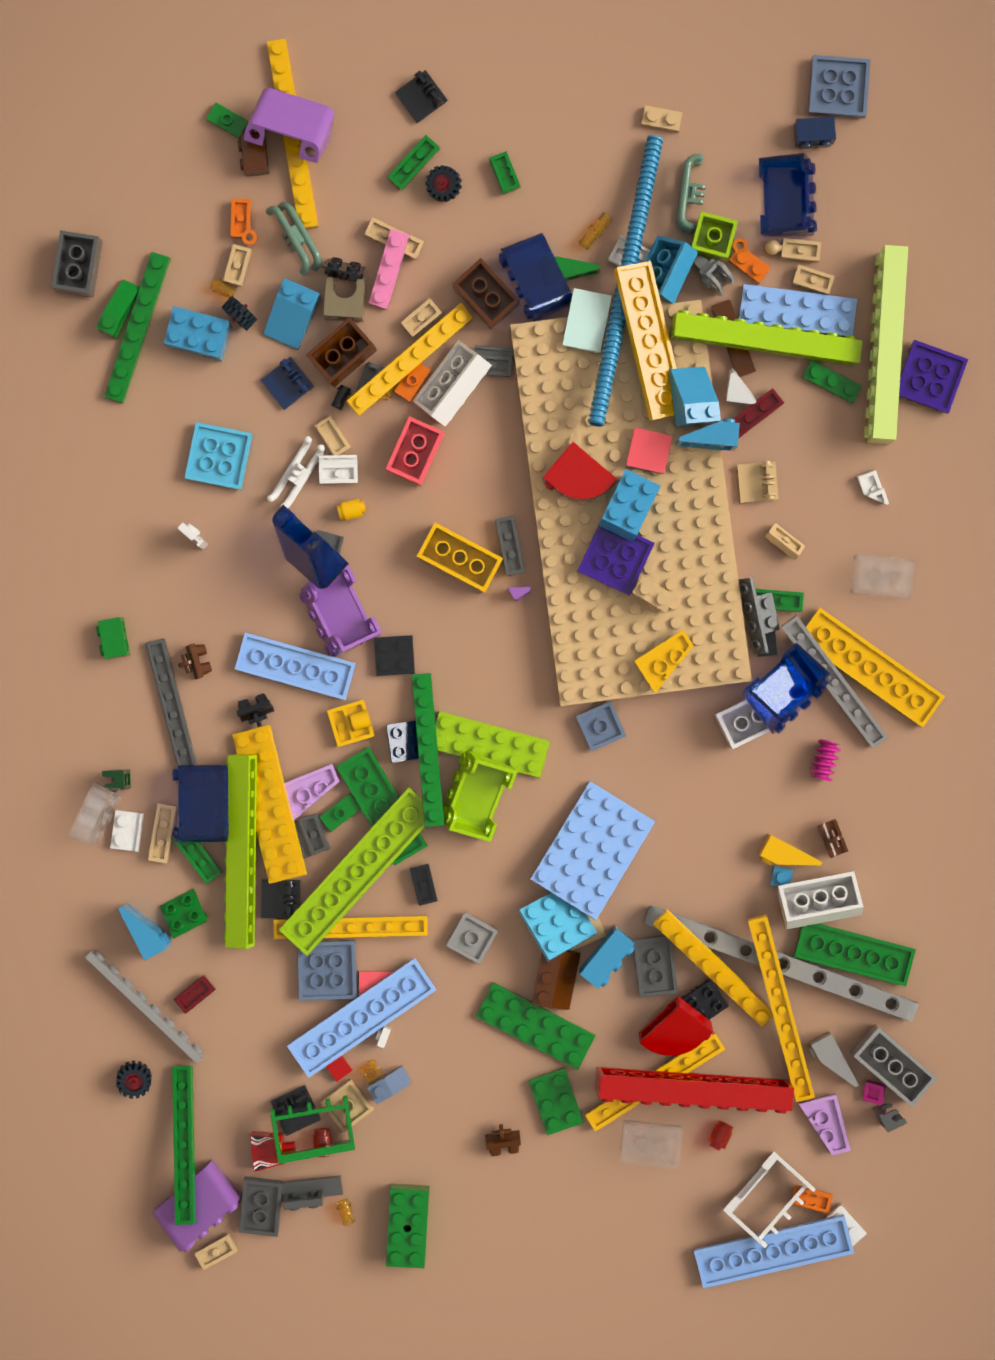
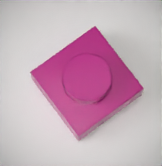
[863,1080,886,1105]

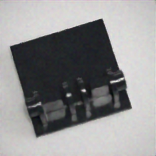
[395,70,448,123]
[322,257,366,282]
[261,879,300,920]
[681,979,729,1020]
[270,1085,321,1136]

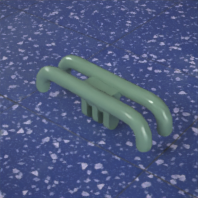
[676,154,706,234]
[266,202,321,275]

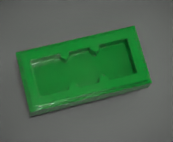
[206,103,249,139]
[489,151,521,195]
[319,794,361,832]

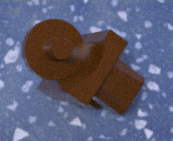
[178,643,212,680]
[817,819,848,858]
[485,1124,521,1156]

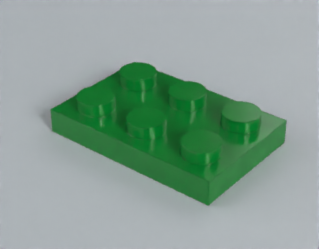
[529,1067,584,1136]

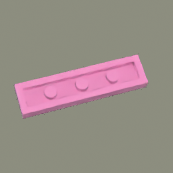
[369,229,410,309]

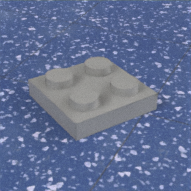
[446,912,498,965]

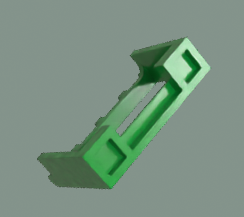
[270,1095,355,1164]

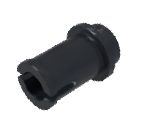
[331,385,351,410]

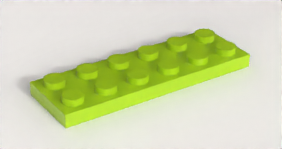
[436,711,550,778]

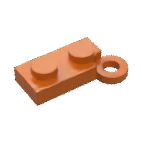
[230,198,257,246]
[728,238,771,284]

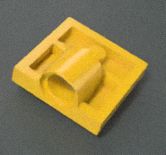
[327,699,375,747]

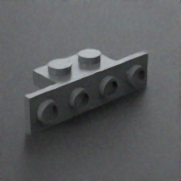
[738,577,780,654]
[281,1175,343,1211]

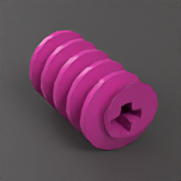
[810,739,841,782]

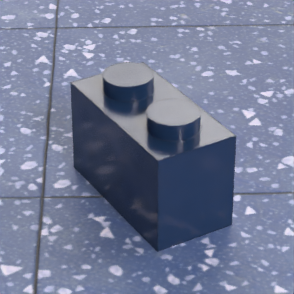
[794,116,836,149]

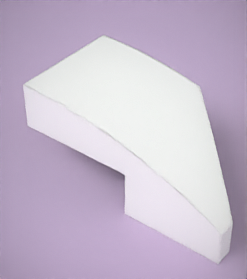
[856,469,889,505]

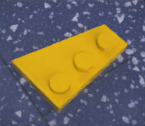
[634,630,694,694]

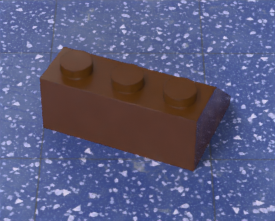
[306,317,377,388]
[532,950,581,1010]

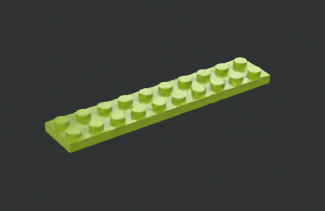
[279,787,424,956]

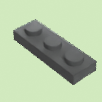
[495,516,525,576]

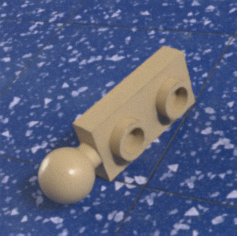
[765,238,821,263]

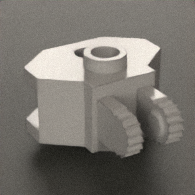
[694,256,735,296]

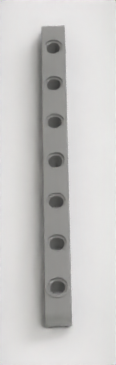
[644,905,919,1022]

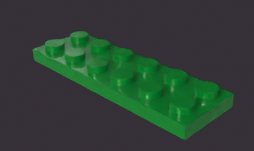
[336,747,428,866]
[794,923,916,987]
[476,982,596,1070]

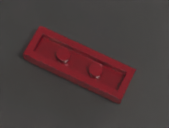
[733,388,784,439]

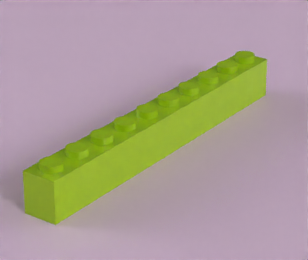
[670,310,863,366]
[224,754,257,949]

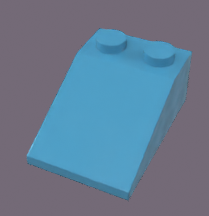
[263,278,321,350]
[669,367,721,427]
[676,419,740,451]
[118,904,171,961]

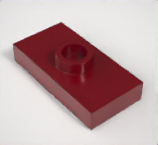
[173,975,216,1014]

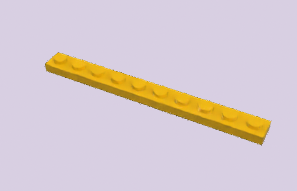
[267,38,318,229]
[748,915,815,1102]

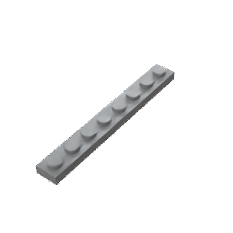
[781,615,888,749]
[85,950,204,1064]

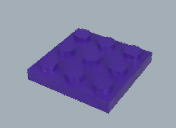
[899,340,968,414]
[577,526,655,596]

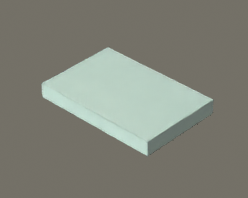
[562,288,612,354]

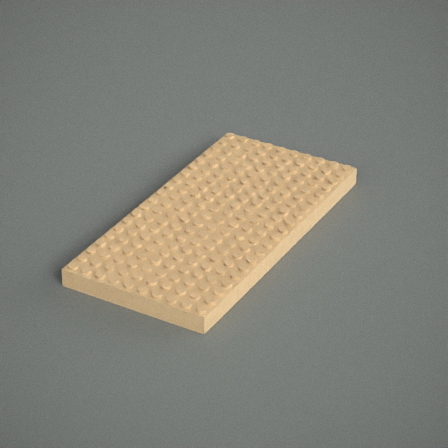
[510,300,752,706]

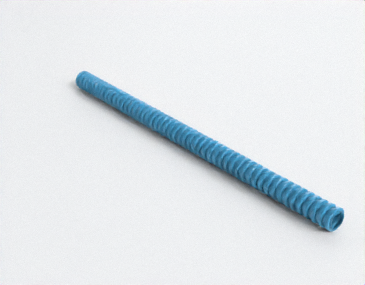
[587,135,664,427]

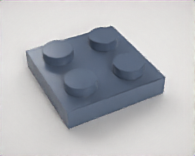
[576,701,626,751]

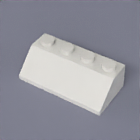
[413,340,492,427]

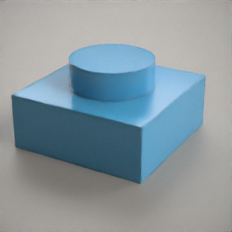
[770,866,793,886]

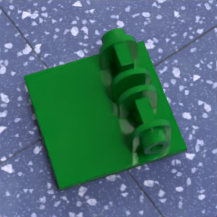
[160,888,209,939]

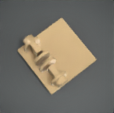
[737,461,779,503]

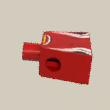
[250,1131,296,1172]

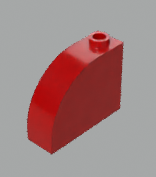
[543,442,618,501]
[639,996,713,1056]

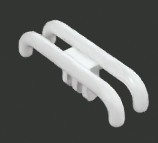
[267,436,325,511]

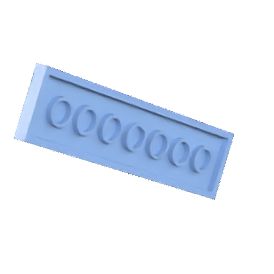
[287,958,436,1078]
[694,1214,854,1289]

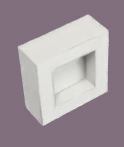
[375,1025,392,1048]

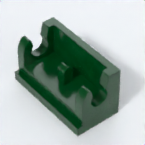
[102,769,131,790]

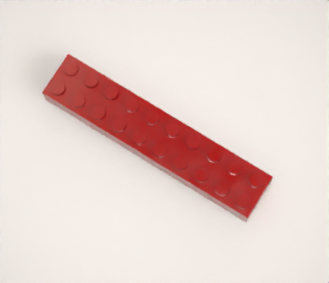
[595,1067,794,1114]

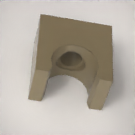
[324,277,366,322]

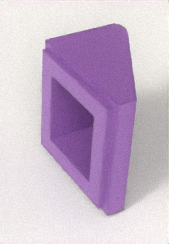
[507,587,531,601]

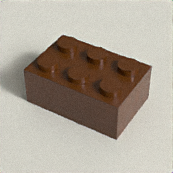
[452,258,520,330]

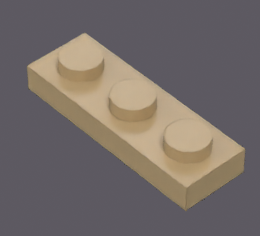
[364,217,424,260]
[148,803,178,863]

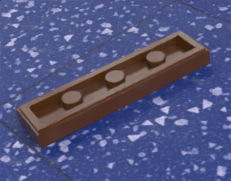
[712,299,756,377]

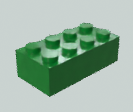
[386,1184,430,1269]

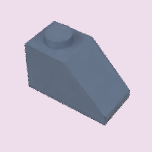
[367,1066,411,1105]

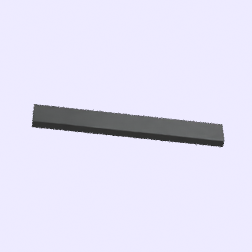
[146,638,203,791]

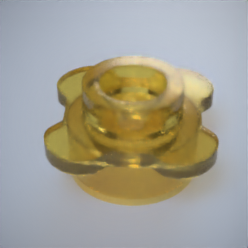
[360,1060,382,1083]

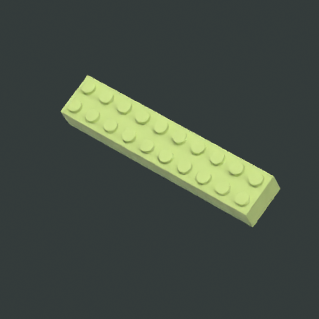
[864,245,908,444]

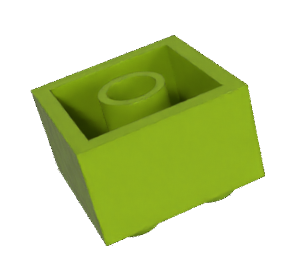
[691,211,738,263]

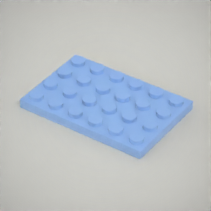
[530,781,655,920]

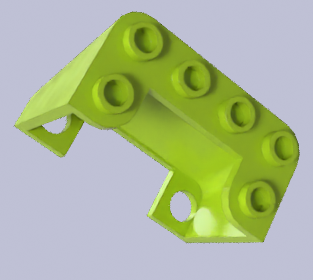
[443,750,518,842]

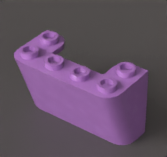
[244,88,334,163]
[299,564,382,657]
[152,1160,242,1252]

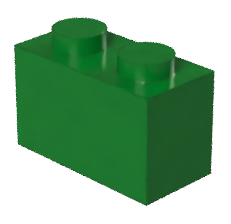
[96,617,130,659]

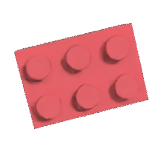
[386,416,445,487]

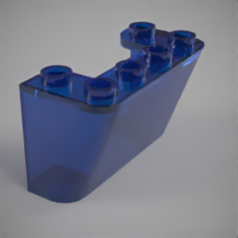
[759,153,817,237]
[498,233,572,322]
[272,505,349,589]
[742,643,831,734]

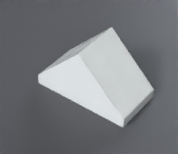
[725,368,756,404]

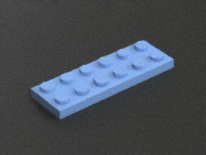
[739,284,857,337]
[235,633,356,700]

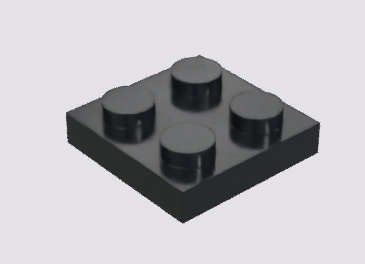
[374,635,415,676]

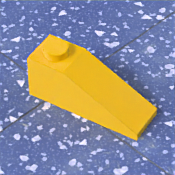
[758,834,822,866]

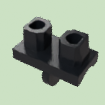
[236,693,274,727]

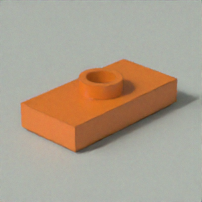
[394,363,431,403]
[791,1184,833,1214]

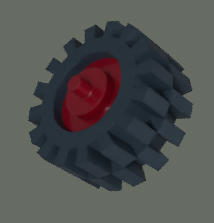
[425,165,462,202]
[221,296,257,331]
[116,1060,152,1099]

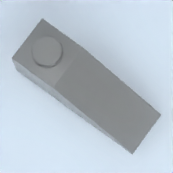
[808,1032,859,1087]

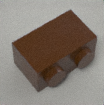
[238,132,269,176]

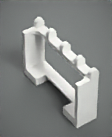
[723,1152,816,1248]

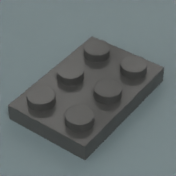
[633,936,678,998]
[239,1176,283,1237]

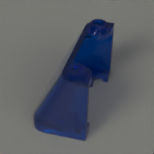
[172,764,229,843]

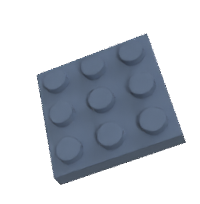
[808,55,871,118]
[297,940,357,1001]

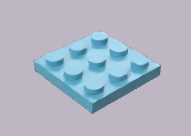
[185,422,253,490]
[518,893,597,961]

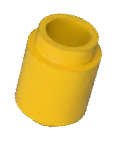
[337,498,366,521]

